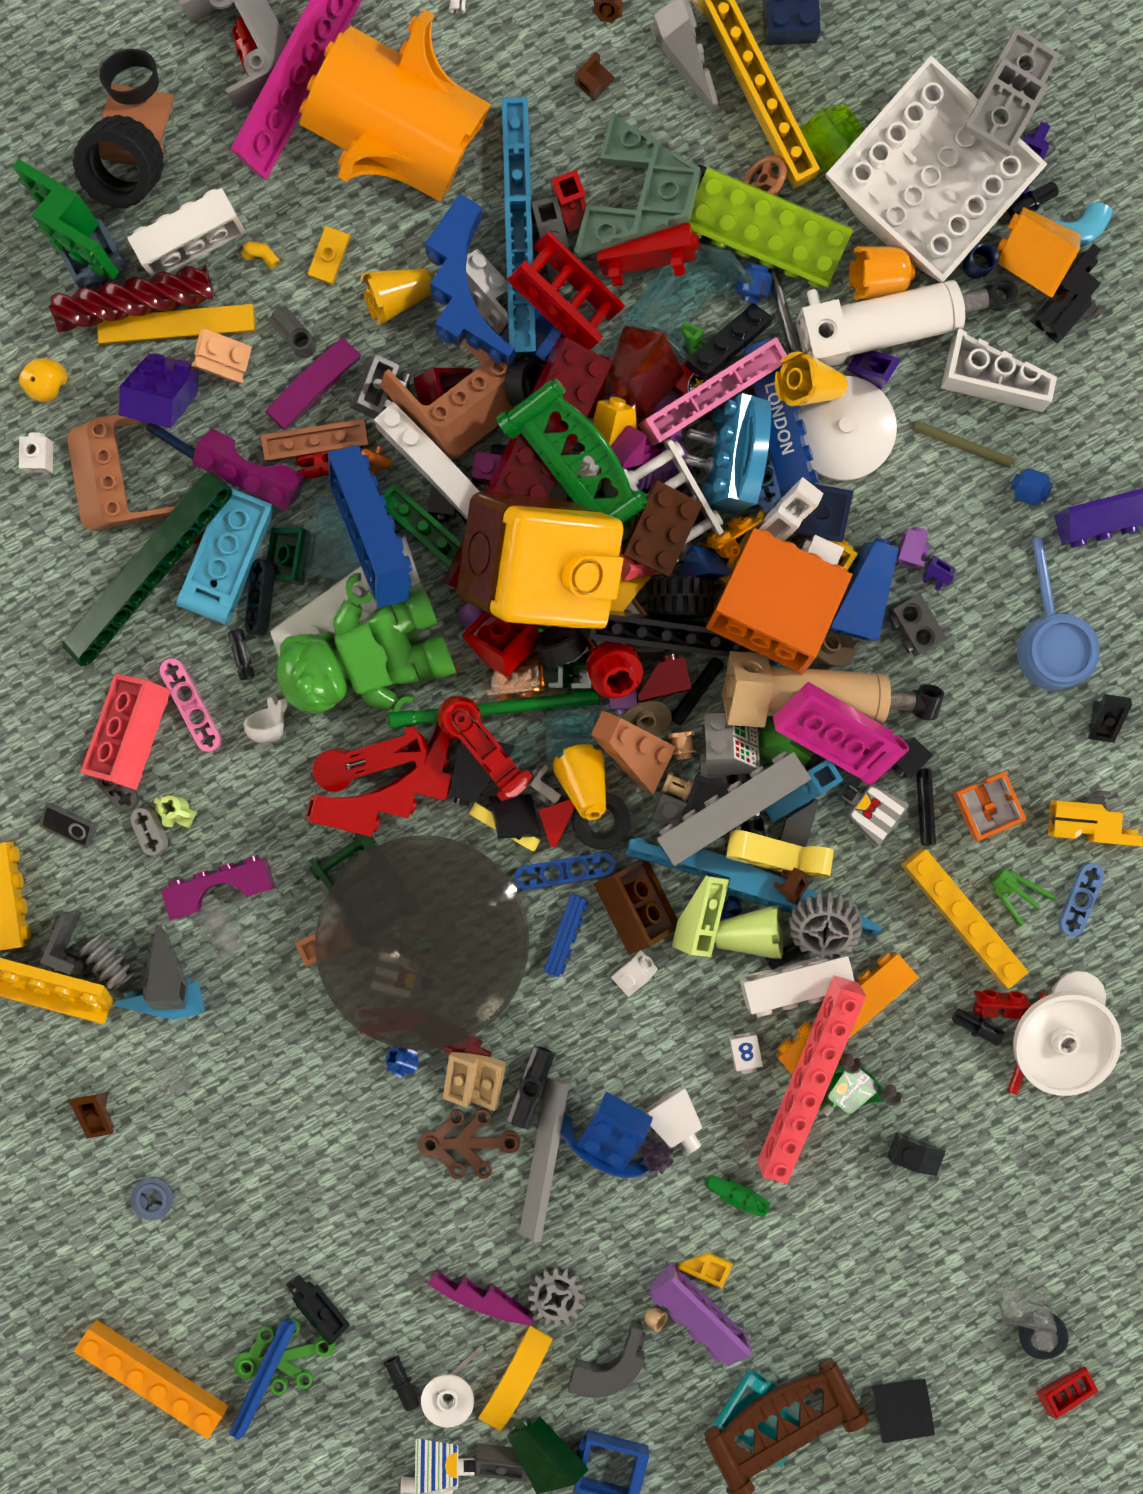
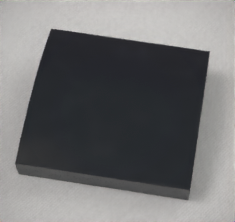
[872,1378,935,1443]

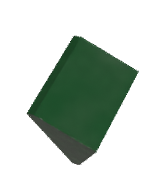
[266,528,312,586]

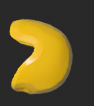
[19,358,68,403]

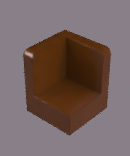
[575,52,614,101]

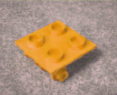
[700,515,763,559]

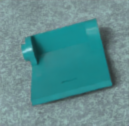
[714,1368,800,1467]

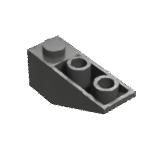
[531,196,570,285]
[143,925,188,1010]

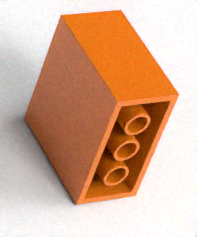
[706,528,853,674]

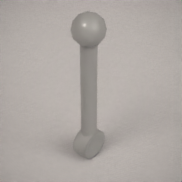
[450,1344,485,1375]

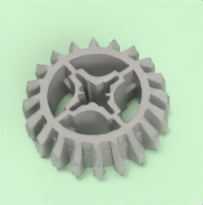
[789,892,862,959]

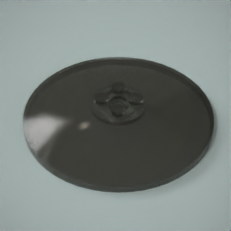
[315,835,529,1050]

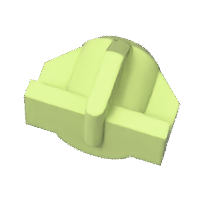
[154,795,197,828]

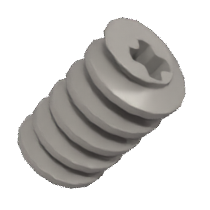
[79,932,137,990]

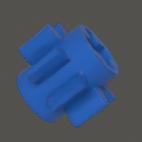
[386,1043,419,1078]

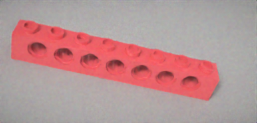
[757,975,866,1184]

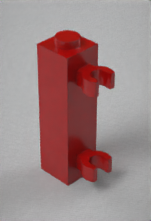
[597,223,700,287]

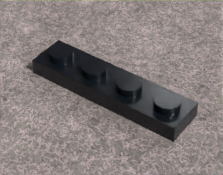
[685,303,773,381]

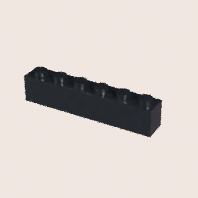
[579,610,739,657]

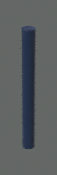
[146,423,235,486]

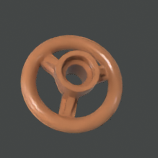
[743,155,787,195]

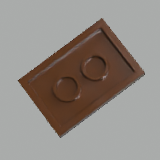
[621,480,703,577]

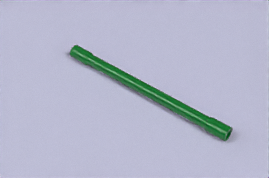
[388,689,599,728]

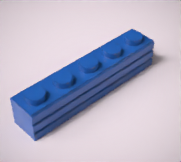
[543,893,589,977]

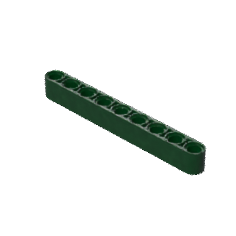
[62,471,233,666]

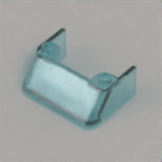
[626,243,754,362]

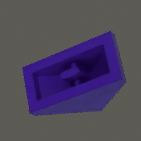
[847,350,901,390]

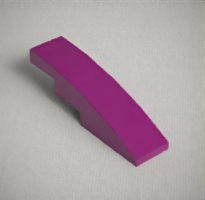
[265,337,361,431]
[428,1269,533,1326]

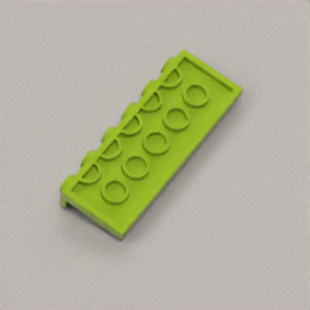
[686,166,853,289]

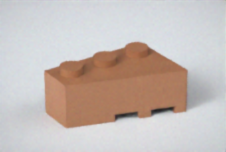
[591,710,676,794]

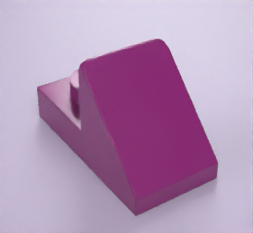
[611,425,661,469]

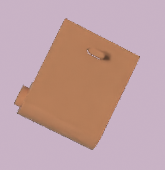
[99,84,174,166]

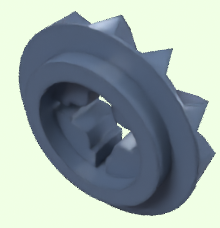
[131,1177,174,1220]

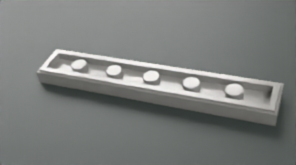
[519,1077,569,1242]

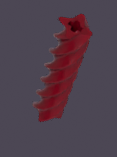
[49,264,214,332]

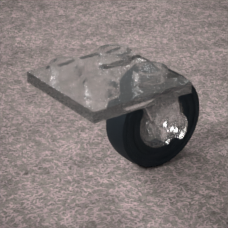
[995,1284,1068,1360]

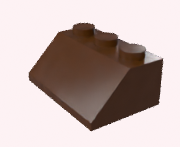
[594,859,678,955]

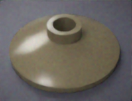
[817,631,855,667]
[622,701,672,736]

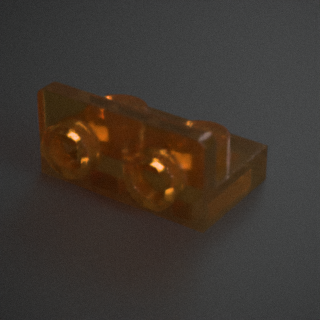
[486,659,544,701]

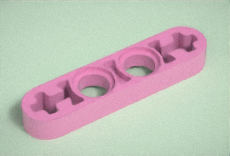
[160,659,222,752]

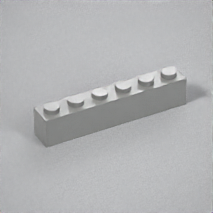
[657,751,811,866]

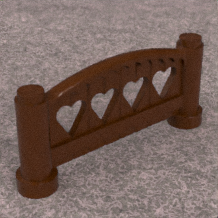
[704,1358,869,1494]

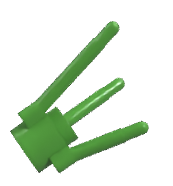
[991,868,1056,926]

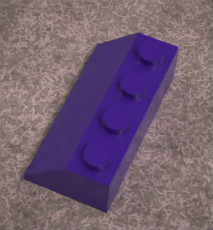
[1054,488,1143,548]

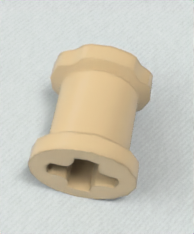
[661,771,694,802]

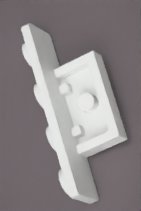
[438,249,509,334]

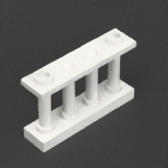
[624,438,724,562]

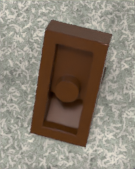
[70,1092,114,1139]

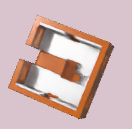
[952,771,1027,841]

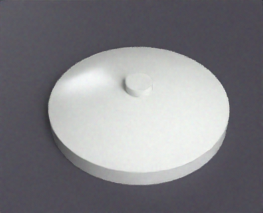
[797,376,897,481]
[1013,991,1121,1096]

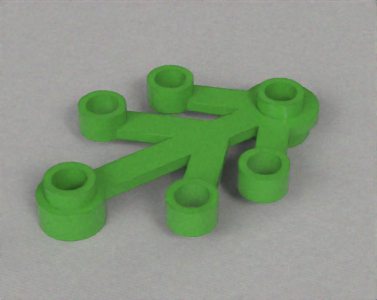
[234,1318,336,1395]

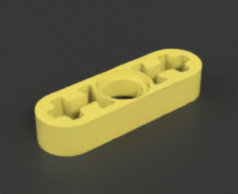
[469,802,541,852]

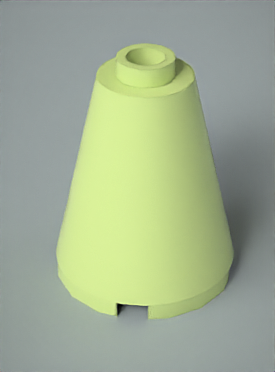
[715,906,783,959]

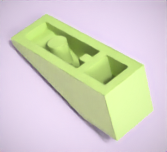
[672,876,729,957]

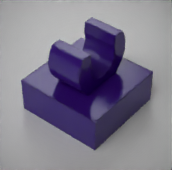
[923,555,956,591]

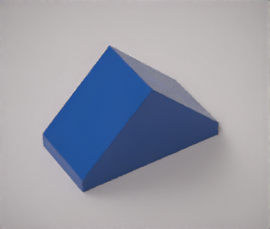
[677,546,730,580]

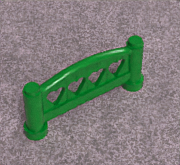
[496,379,649,524]

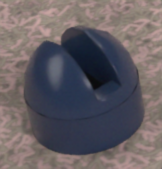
[721,896,742,918]

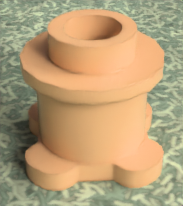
[668,731,697,760]

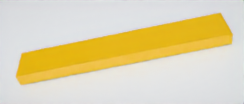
[97,304,256,345]

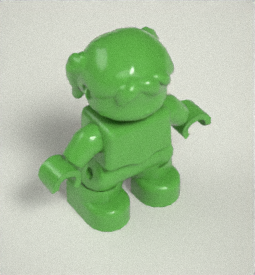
[276,573,456,715]

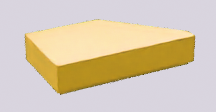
[677,1252,733,1289]

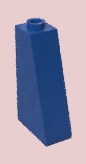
[828,538,899,641]

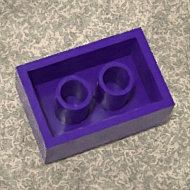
[119,353,199,428]

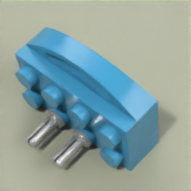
[684,393,771,514]

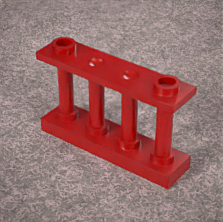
[507,231,625,350]

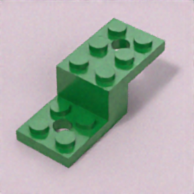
[12,159,119,280]

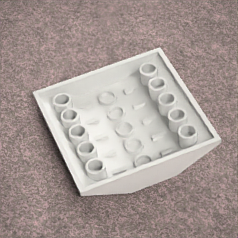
[825,56,1047,283]

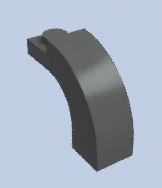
[568,1320,646,1398]

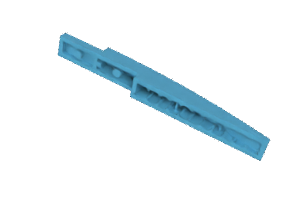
[502,97,536,354]
[625,838,882,937]

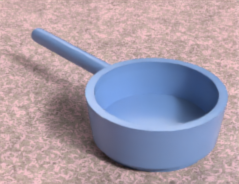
[1017,536,1100,691]

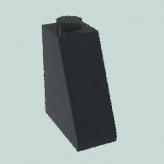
[449,740,515,806]

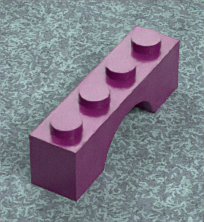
[192,428,305,511]
[161,855,276,920]

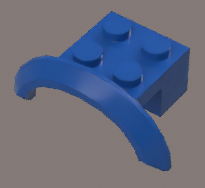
[561,1091,653,1178]

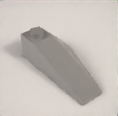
[650,0,718,114]

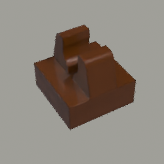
[774,867,809,905]

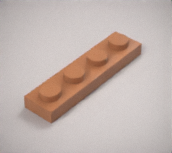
[261,419,369,463]

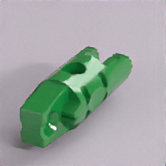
[704,1175,771,1218]

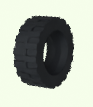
[572,792,630,850]

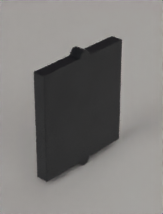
[489,794,541,840]

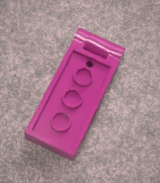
[773,682,909,785]

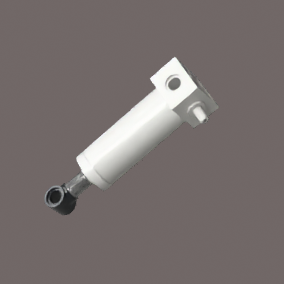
[795,278,1018,367]

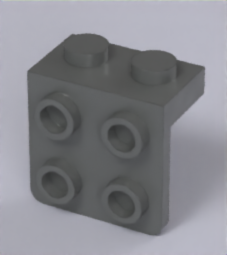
[40,910,87,976]

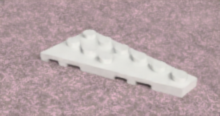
[270,535,420,656]

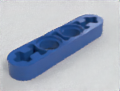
[514,852,615,889]

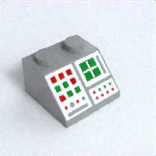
[705,713,760,775]

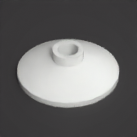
[421,1374,474,1428]

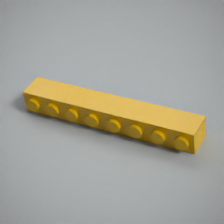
[698,0,820,190]

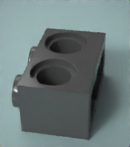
[888,593,947,657]

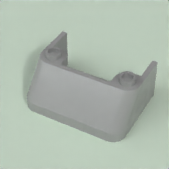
[179,0,288,109]

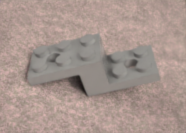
[962,27,1061,157]

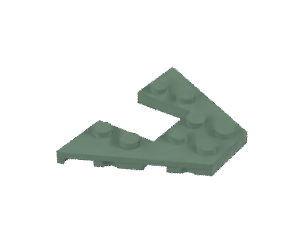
[574,112,702,258]

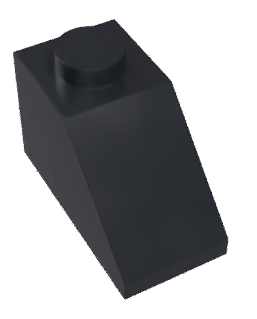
[887,1132,946,1176]

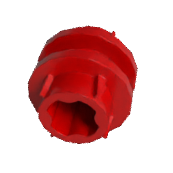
[586,641,643,699]

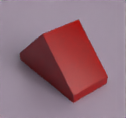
[538,799,575,848]

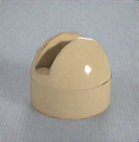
[645,1307,668,1332]

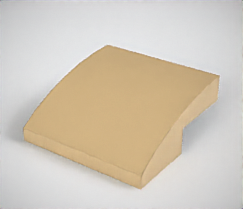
[443,1052,506,1111]

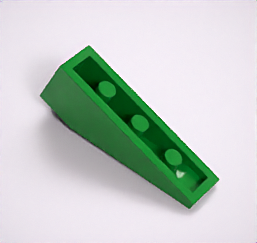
[383,482,461,569]

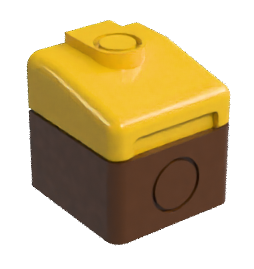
[457,492,624,629]

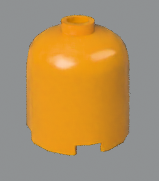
[849,246,915,301]

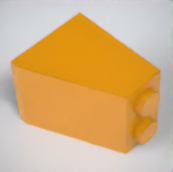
[996,207,1081,297]

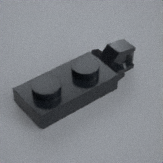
[286,1274,350,1345]

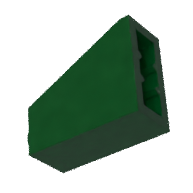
[507,1417,588,1494]

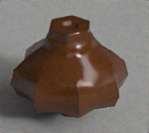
[592,0,623,24]

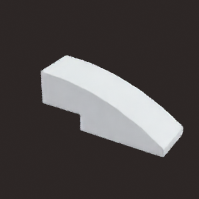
[748,477,823,541]

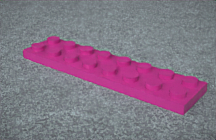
[230,0,362,180]

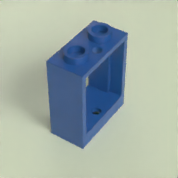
[574,1430,649,1494]

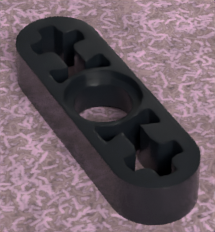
[245,558,275,636]

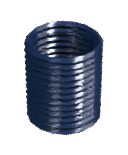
[963,242,999,279]

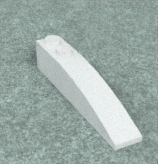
[374,402,480,520]

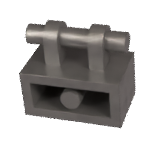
[350,354,412,419]

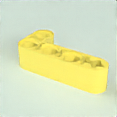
[726,830,834,878]

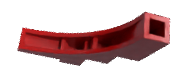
[305,722,454,837]

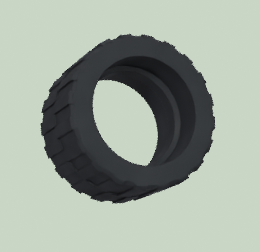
[72,115,164,209]

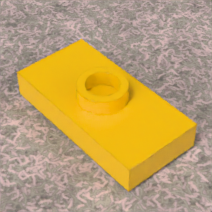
[307,226,351,285]

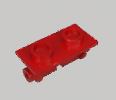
[973,989,1031,1019]

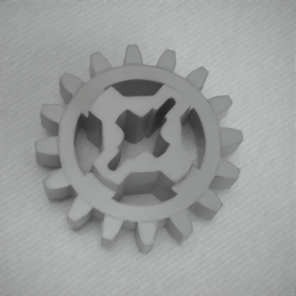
[528,1265,585,1327]

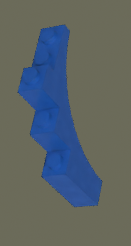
[425,193,515,366]

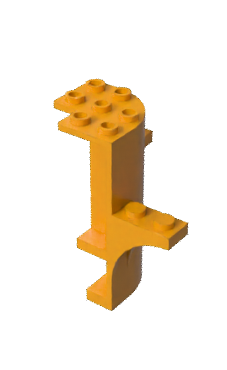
[299,10,491,202]

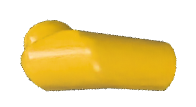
[241,241,281,269]

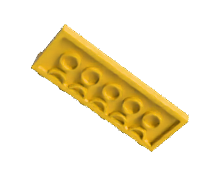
[0,958,113,1024]

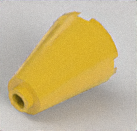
[360,268,435,325]
[775,351,847,407]
[552,744,606,820]

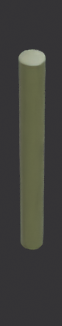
[912,420,1014,468]

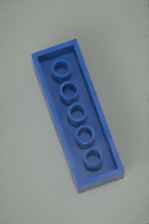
[328,445,412,608]

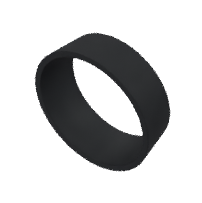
[99,49,159,105]

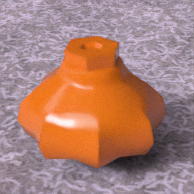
[361,446,391,475]

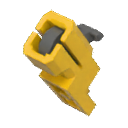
[1048,791,1143,847]

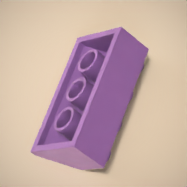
[650,1262,753,1367]

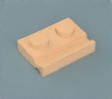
[191,329,252,384]

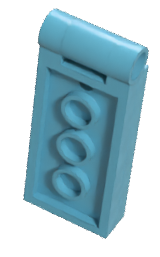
[177,488,276,625]

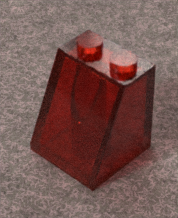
[608,326,684,418]

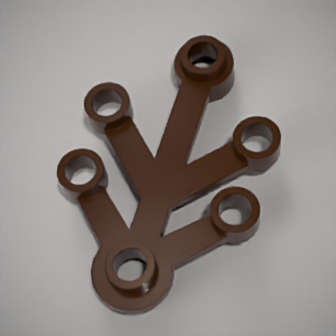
[418,1108,521,1179]

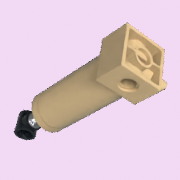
[721,651,944,727]

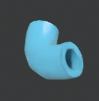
[1054,202,1113,247]

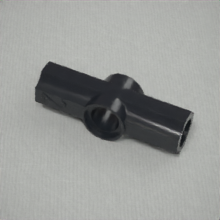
[506,1045,555,1129]

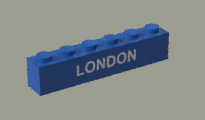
[744,338,820,498]

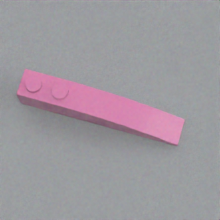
[638,337,787,446]

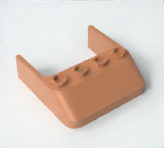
[380,339,513,460]
[67,414,176,531]

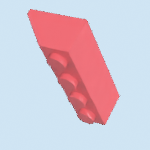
[80,674,171,790]

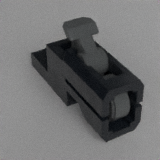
[1030,243,1106,344]

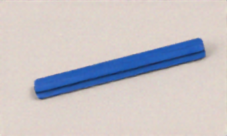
[229,1318,296,1439]

